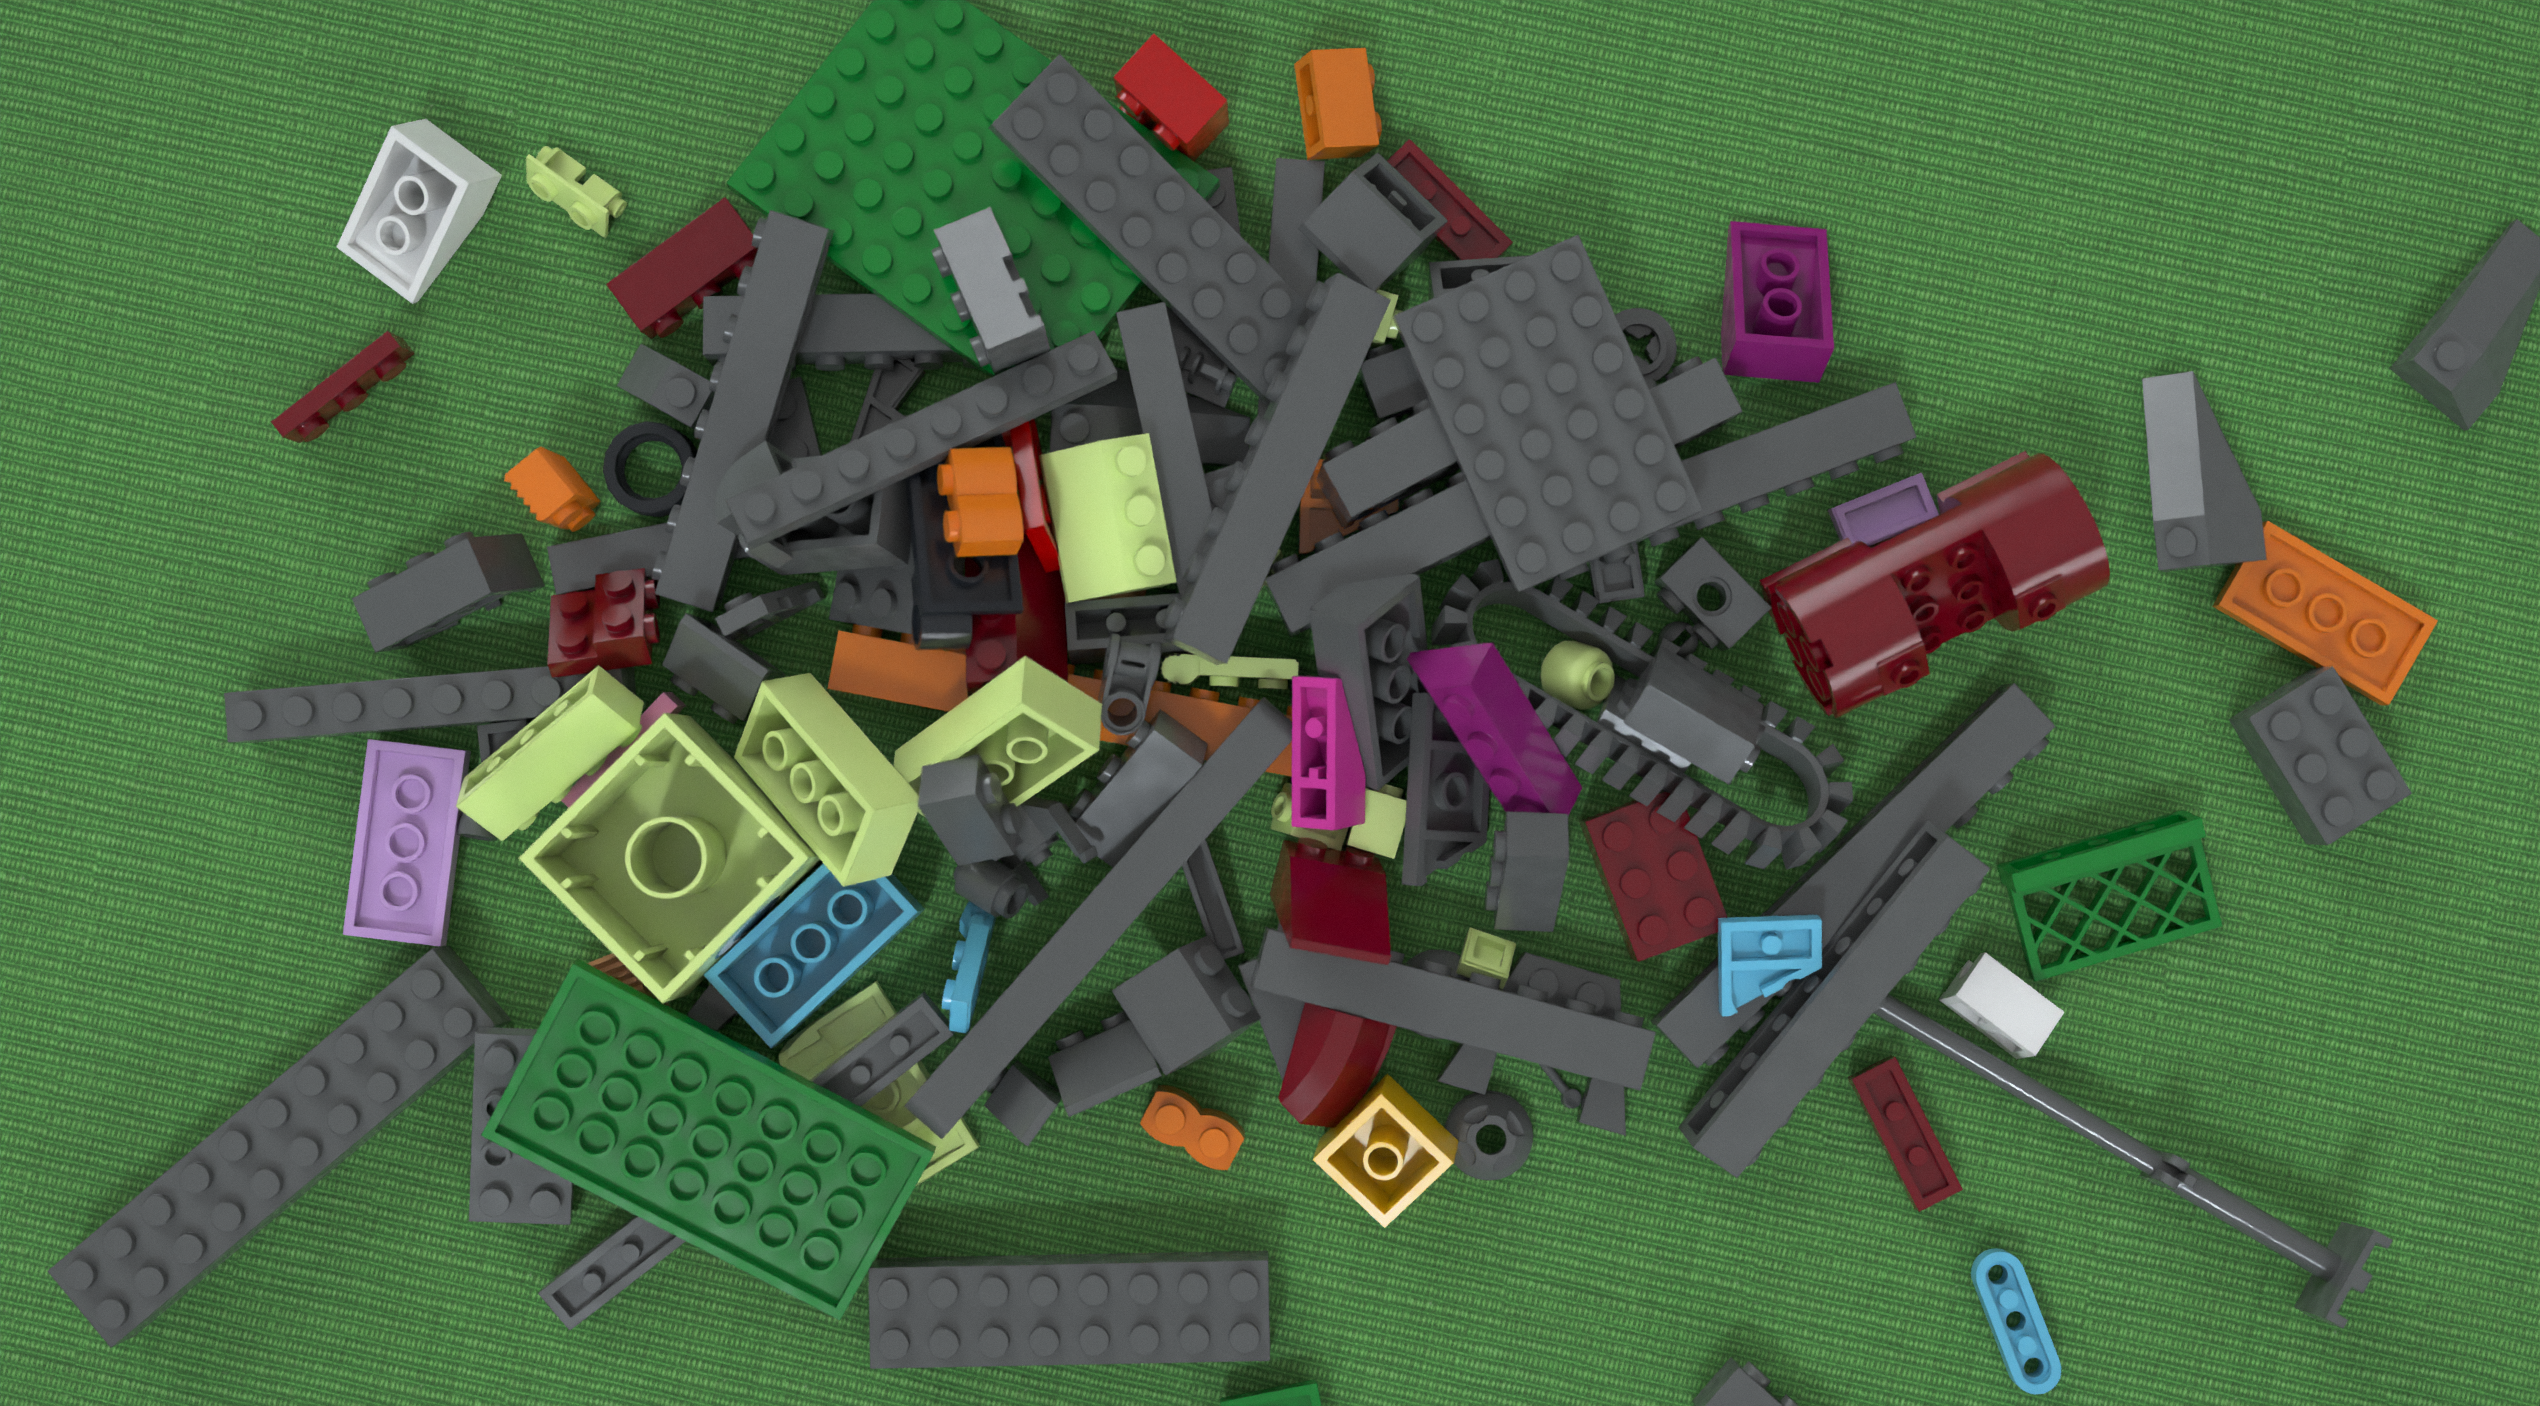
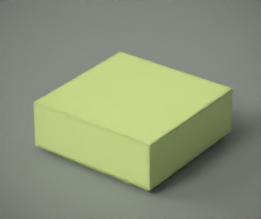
[1456,927,1516,989]

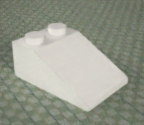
[337,119,502,304]

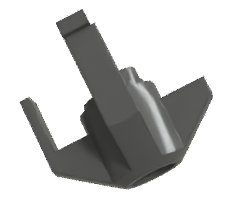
[993,796,1098,906]

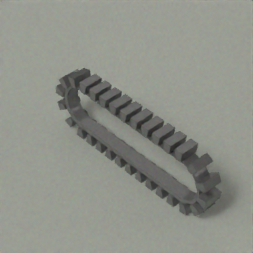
[1431,559,1853,870]

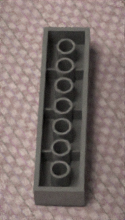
[868,1250,1270,1369]

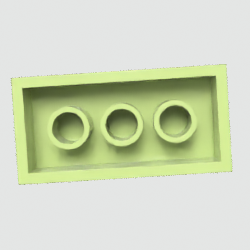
[893,656,1102,816]
[734,673,919,887]

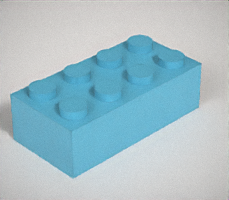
[704,863,925,1048]

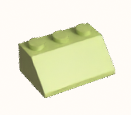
[1039,433,1177,603]

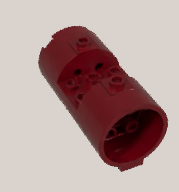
[1759,451,2110,719]

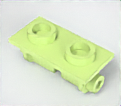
[526,146,627,238]

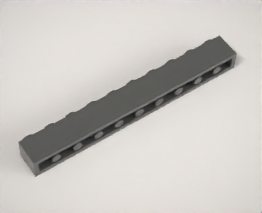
[1650,683,2055,1068]

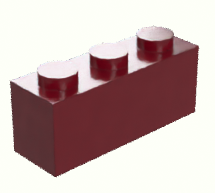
[606,197,758,339]

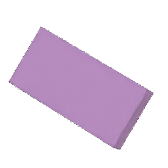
[1828,472,1939,546]

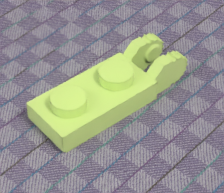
[1160,654,1299,689]

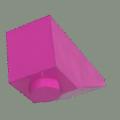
[1292,676,1365,830]

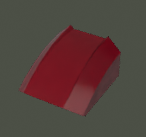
[1278,1002,1397,1128]

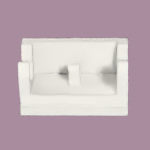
[1939,952,2064,1059]

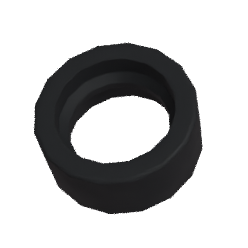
[603,421,698,517]

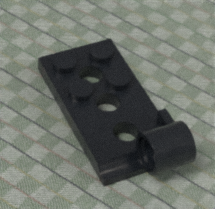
[906,433,1024,650]

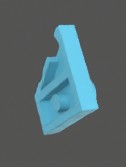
[1718,915,1822,1017]

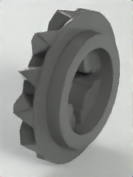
[1615,308,1677,381]

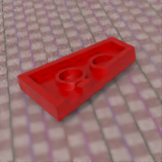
[1002,418,1060,573]

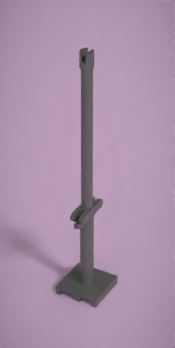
[1874,994,2393,1329]

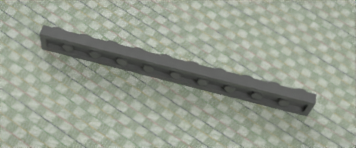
[538,991,955,1331]

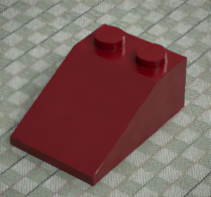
[1270,838,1391,965]

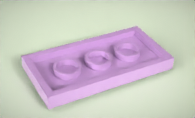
[343,739,471,946]

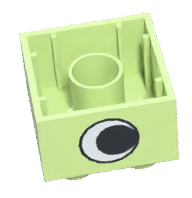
[519,713,822,1003]

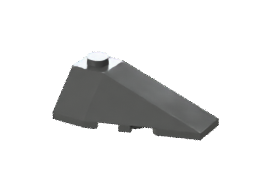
[2389,219,2540,431]
[2142,371,2267,572]

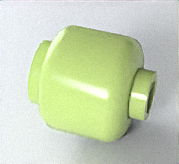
[1540,641,1615,709]

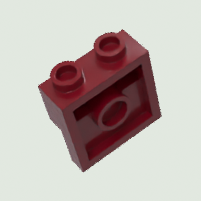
[547,568,661,678]

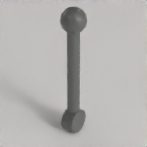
[1539,1064,1582,1109]

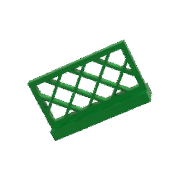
[1997,810,2222,982]

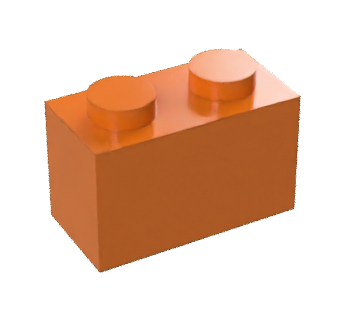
[1294,48,1382,160]

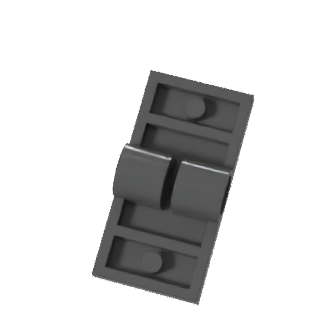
[469,1027,574,1225]

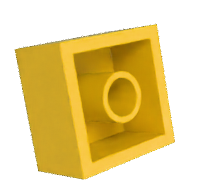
[1313,1074,1459,1228]

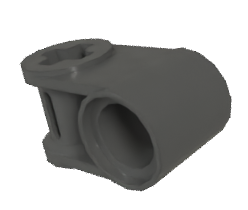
[1098,633,1161,735]

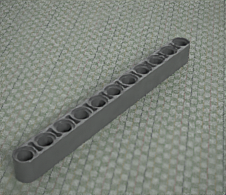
[904,697,1292,1139]

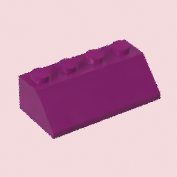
[1407,642,1582,816]

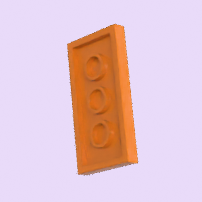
[2213,521,2438,706]

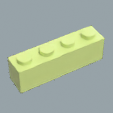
[456,666,644,841]

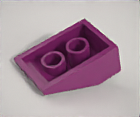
[1721,221,1834,383]

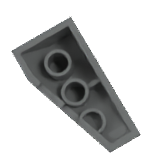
[1050,367,1250,466]

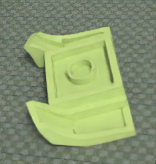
[779,981,980,1186]

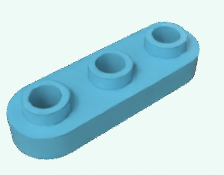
[1971,1248,2061,1394]

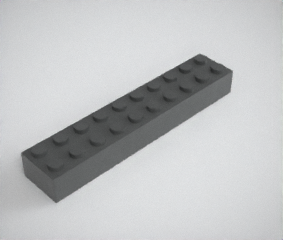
[1265,356,1742,637]
[48,945,511,1348]

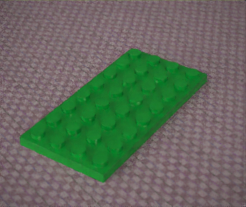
[481,959,936,1320]

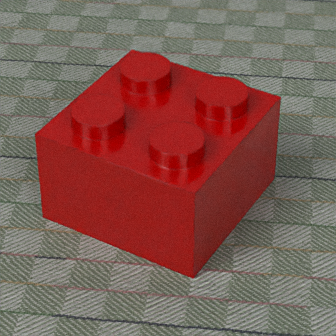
[1113,33,1229,161]

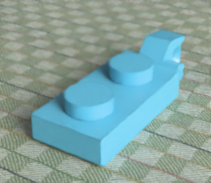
[942,902,996,1033]

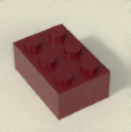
[1579,790,1728,962]

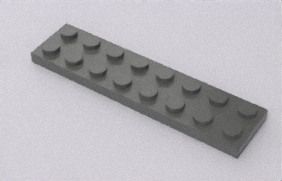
[988,54,1311,406]

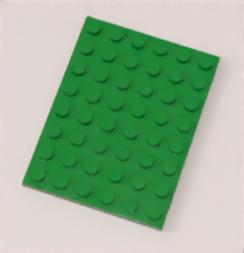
[726,0,1220,415]

